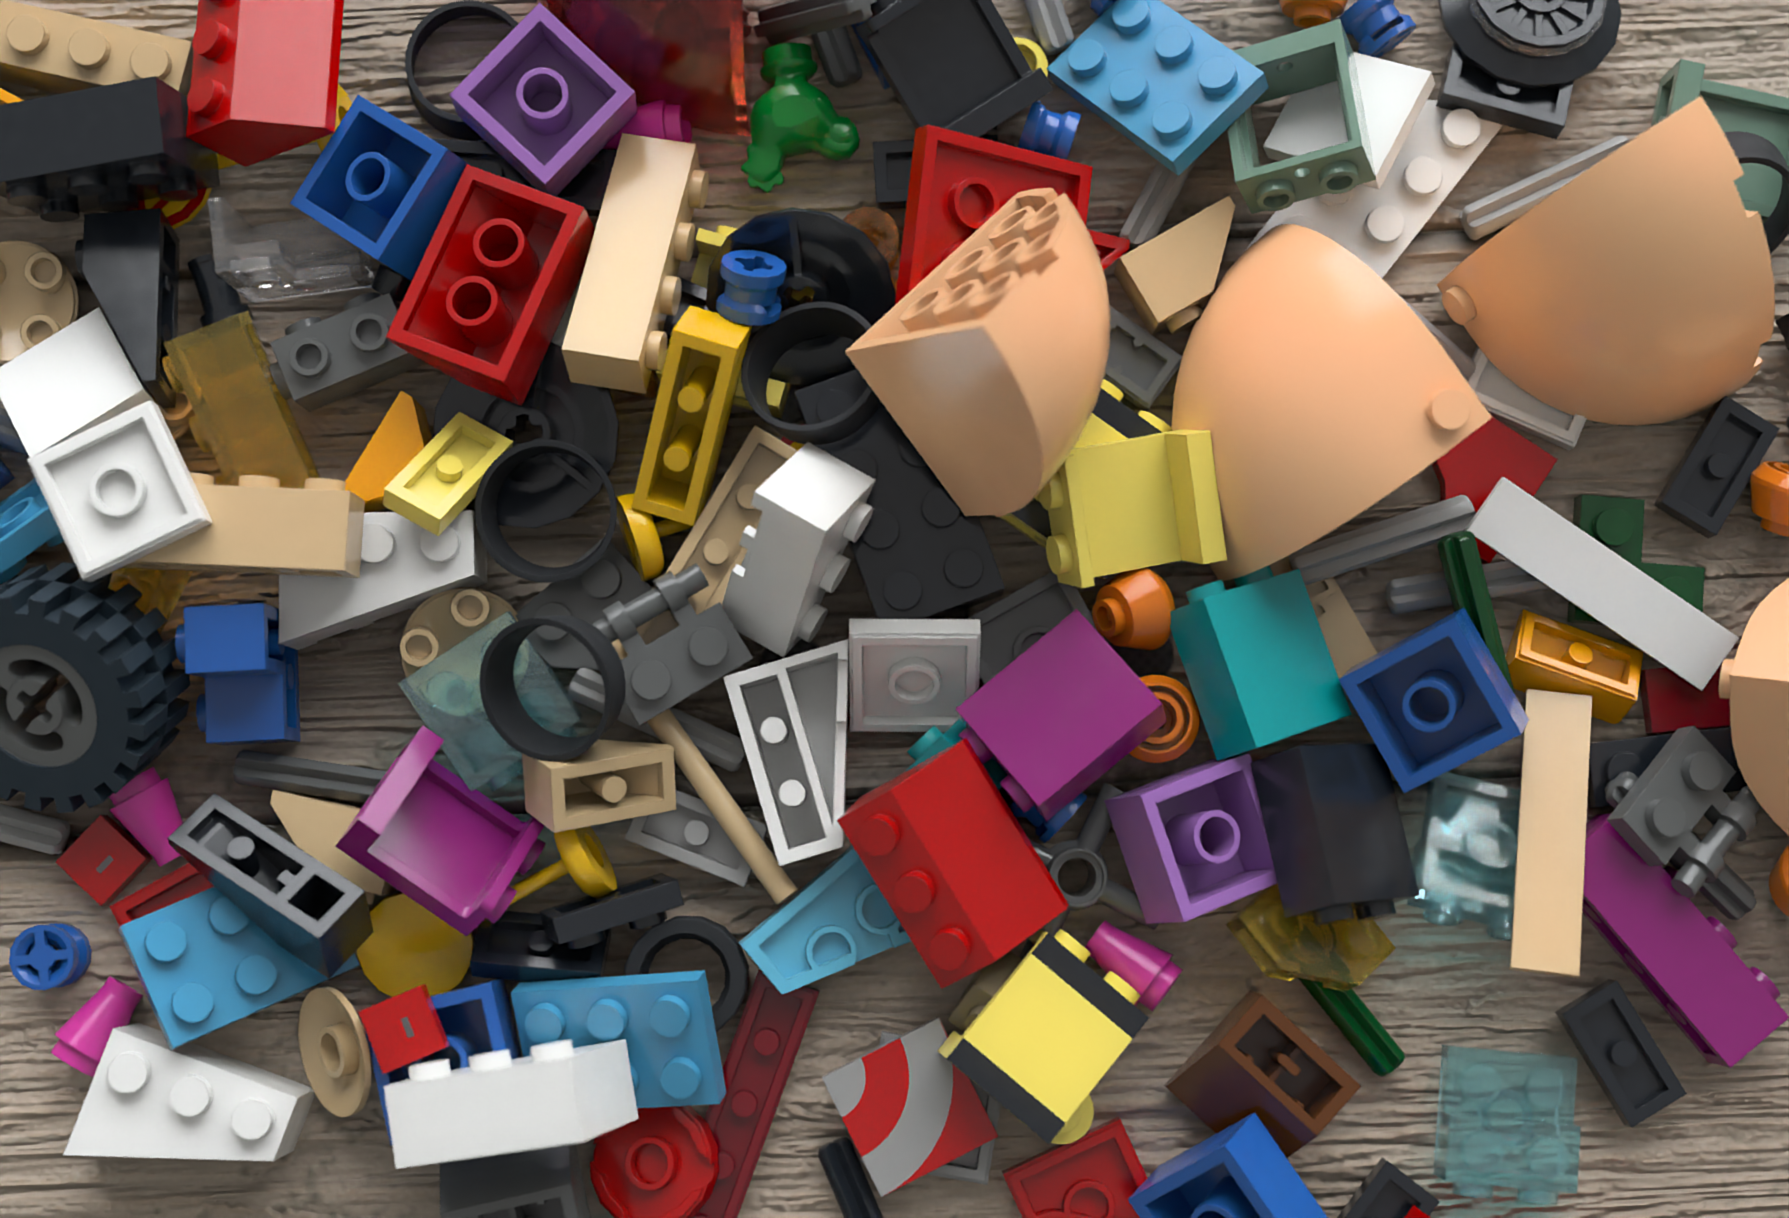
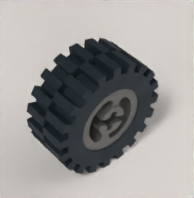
[0,562,191,813]

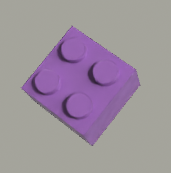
[449,3,638,196]
[1104,753,1277,924]

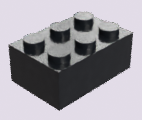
[0,76,220,222]

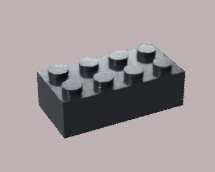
[795,369,1005,619]

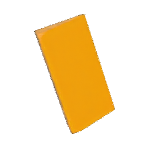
[1506,609,1643,724]

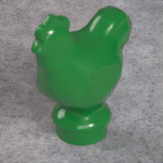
[741,43,860,193]

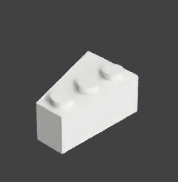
[722,442,876,658]
[279,510,487,650]
[723,639,849,866]
[63,1023,315,1161]
[384,1039,639,1169]

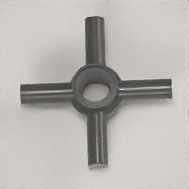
[1019,783,1159,959]

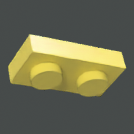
[383,412,513,536]

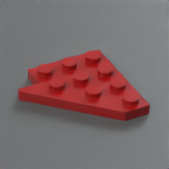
[895,124,1130,305]

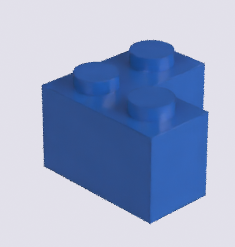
[175,603,301,746]

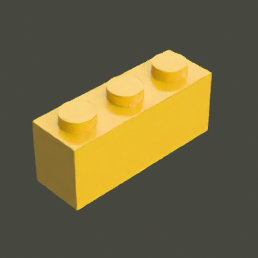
[631,305,752,526]

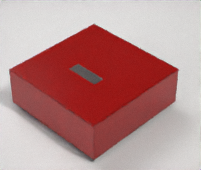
[55,815,153,906]
[358,984,450,1074]

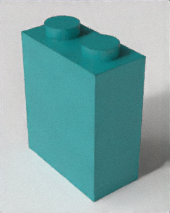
[1170,565,1352,761]

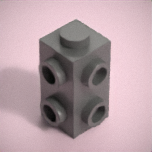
[269,292,426,412]

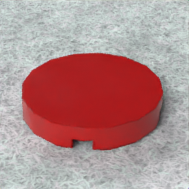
[590,1106,719,1218]

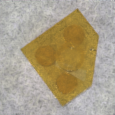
[1226,883,1396,991]

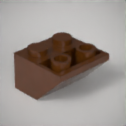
[1164,990,1361,1158]

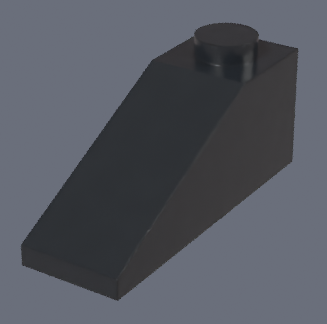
[75,208,180,409]
[168,793,374,979]

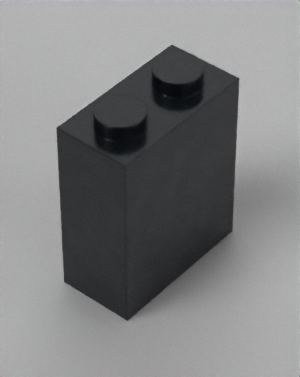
[1251,744,1420,926]

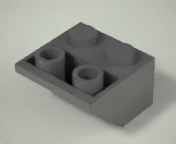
[440,1143,591,1218]

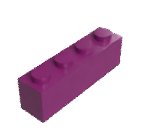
[1582,814,1789,1068]

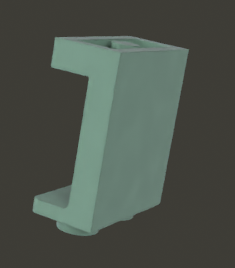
[1651,59,1789,224]

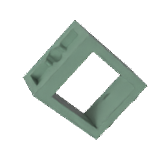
[1227,19,1376,214]

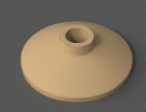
[298,986,371,1117]

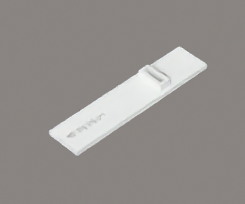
[1465,477,1739,691]

